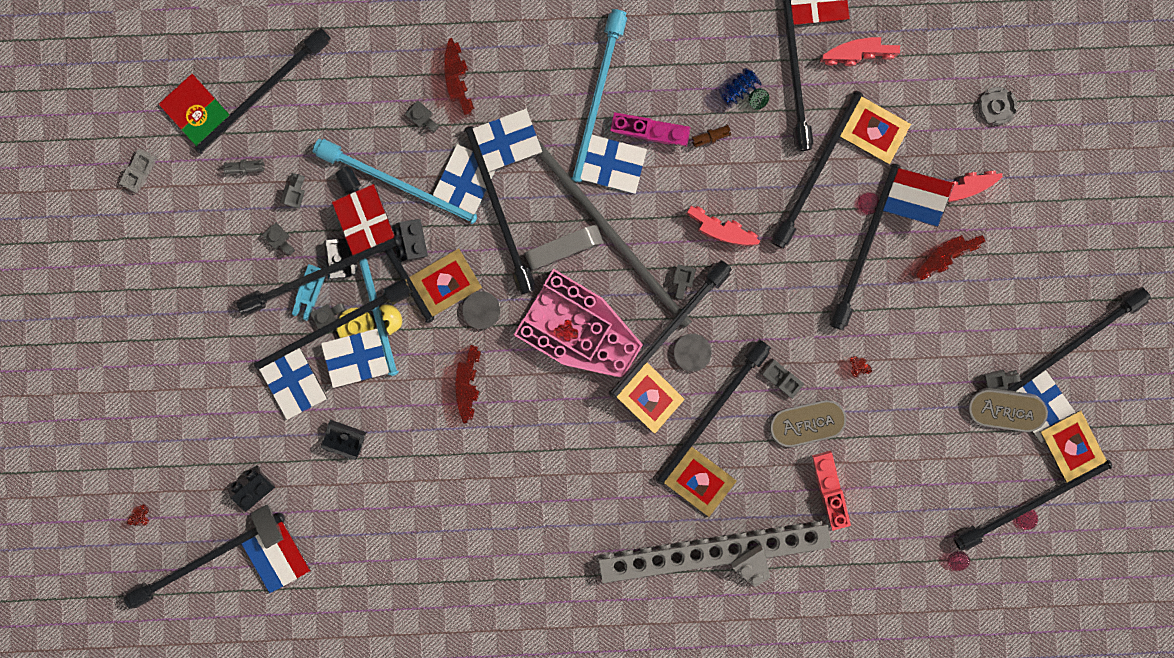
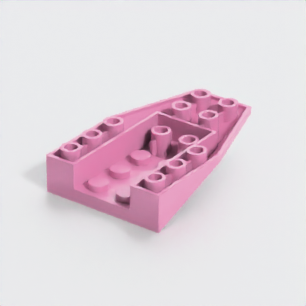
[514,269,643,378]

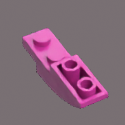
[610,112,691,147]

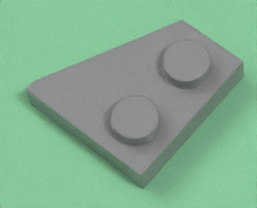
[731,544,771,587]

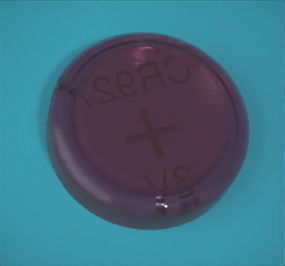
[857,192,879,215]
[1015,509,1038,530]
[947,551,970,571]

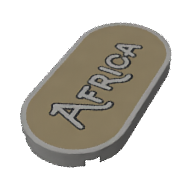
[969,388,1048,432]
[770,400,846,447]

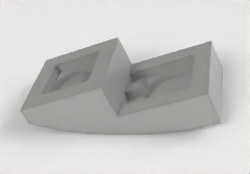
[119,149,157,193]

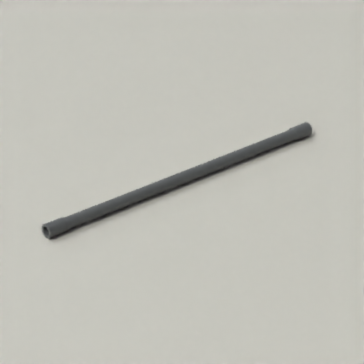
[538,139,692,329]

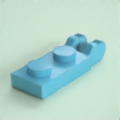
[292,264,326,320]

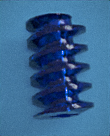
[718,68,762,108]

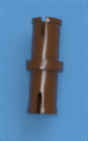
[691,124,731,148]

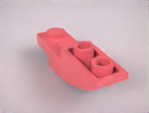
[820,37,900,66]
[948,171,1003,202]
[686,206,760,246]
[812,451,851,531]

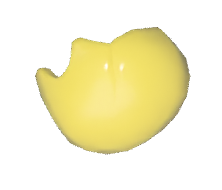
[379,304,402,335]

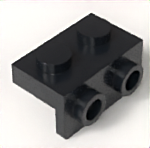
[392,219,428,262]
[324,238,357,279]
[320,420,367,460]
[228,465,275,512]

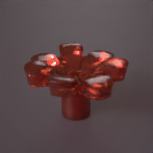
[553,320,578,341]
[850,356,873,377]
[126,504,150,526]

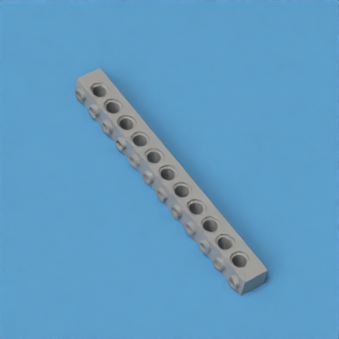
[599,520,831,583]

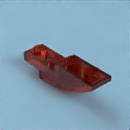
[444,38,475,118]
[912,235,986,281]
[455,345,482,423]

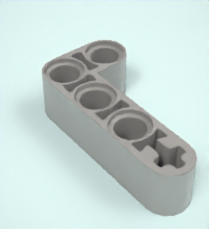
[525,225,604,271]

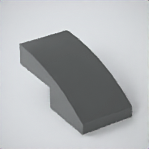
[761,358,804,399]
[251,504,283,549]

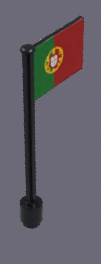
[159,27,331,154]

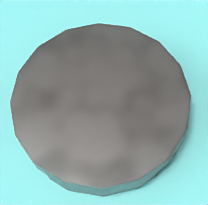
[978,87,1018,125]
[462,291,501,329]
[674,334,712,372]

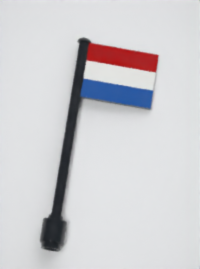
[829,163,954,331]
[123,512,311,609]

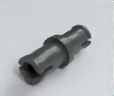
[223,159,265,175]

